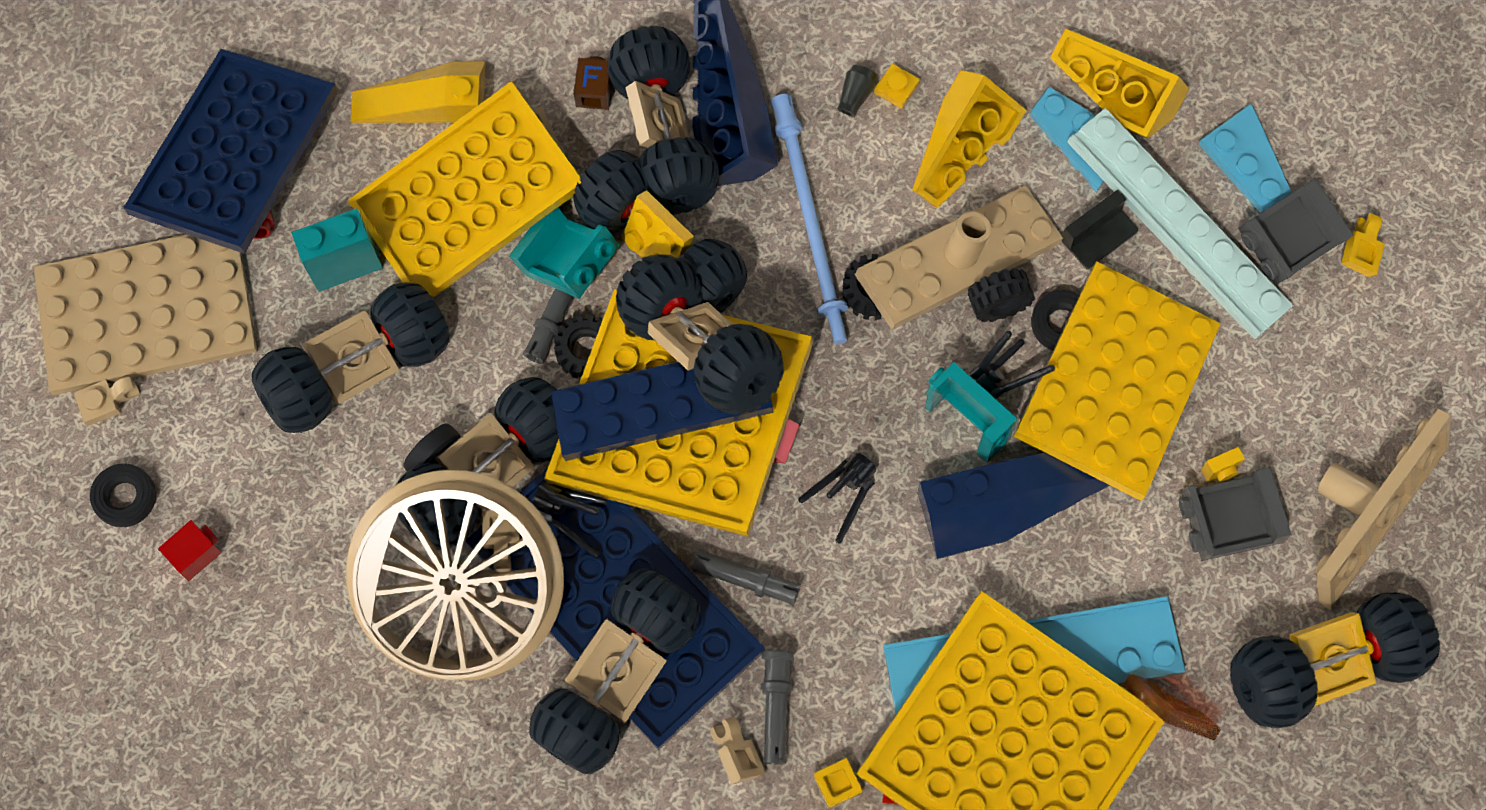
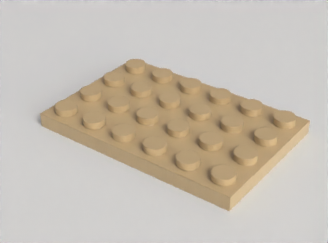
[34,235,257,395]

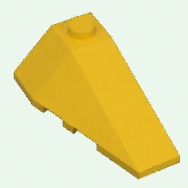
[1050,29,1190,139]
[350,61,486,123]
[912,70,1027,208]

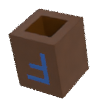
[573,56,613,110]

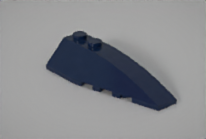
[692,0,778,186]
[917,453,1110,559]

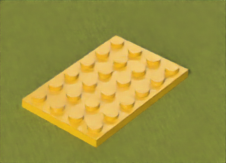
[348,81,581,298]
[1013,261,1221,501]

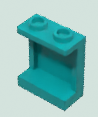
[509,208,620,299]
[925,362,1017,463]

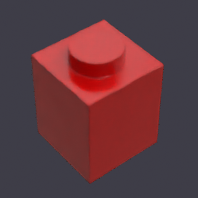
[157,520,221,581]

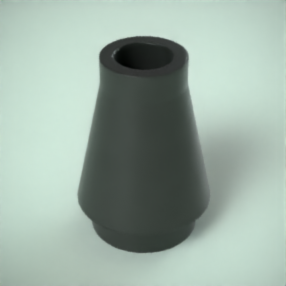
[837,65,877,117]

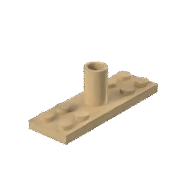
[855,185,1063,330]
[1315,409,1451,610]

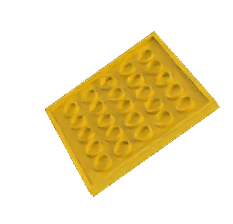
[544,289,813,537]
[856,591,1164,810]

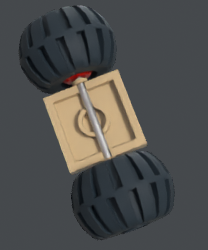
[607,25,719,215]
[616,254,784,414]
[251,282,450,433]
[396,377,559,550]
[529,569,701,775]

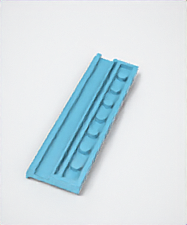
[883,597,1186,714]

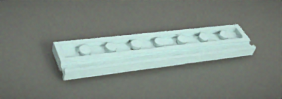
[1067,108,1293,339]

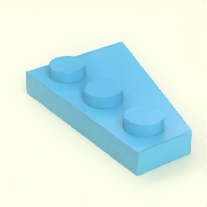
[1030,87,1104,193]
[1199,104,1292,213]

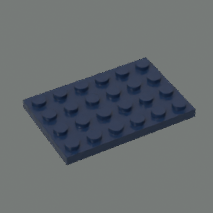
[123,48,339,254]

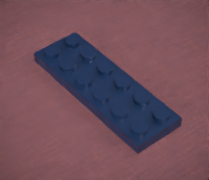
[551,362,774,461]

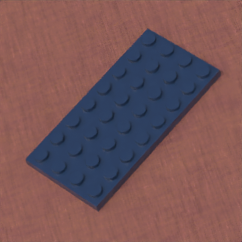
[465,468,765,750]

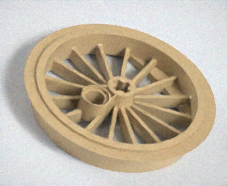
[346,470,564,680]

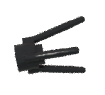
[969,331,1055,399]
[798,452,877,544]
[532,482,608,559]

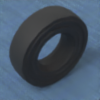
[1031,290,1079,351]
[403,423,461,471]
[90,464,156,527]

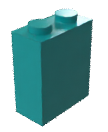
[291,208,383,292]

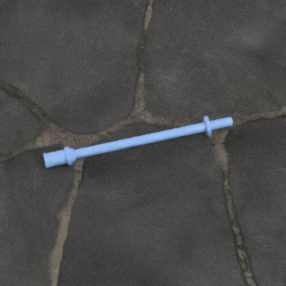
[771,94,848,345]

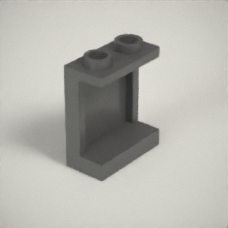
[1238,178,1354,284]
[1179,467,1292,561]

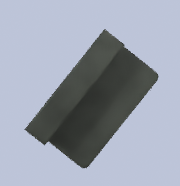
[1062,190,1138,269]

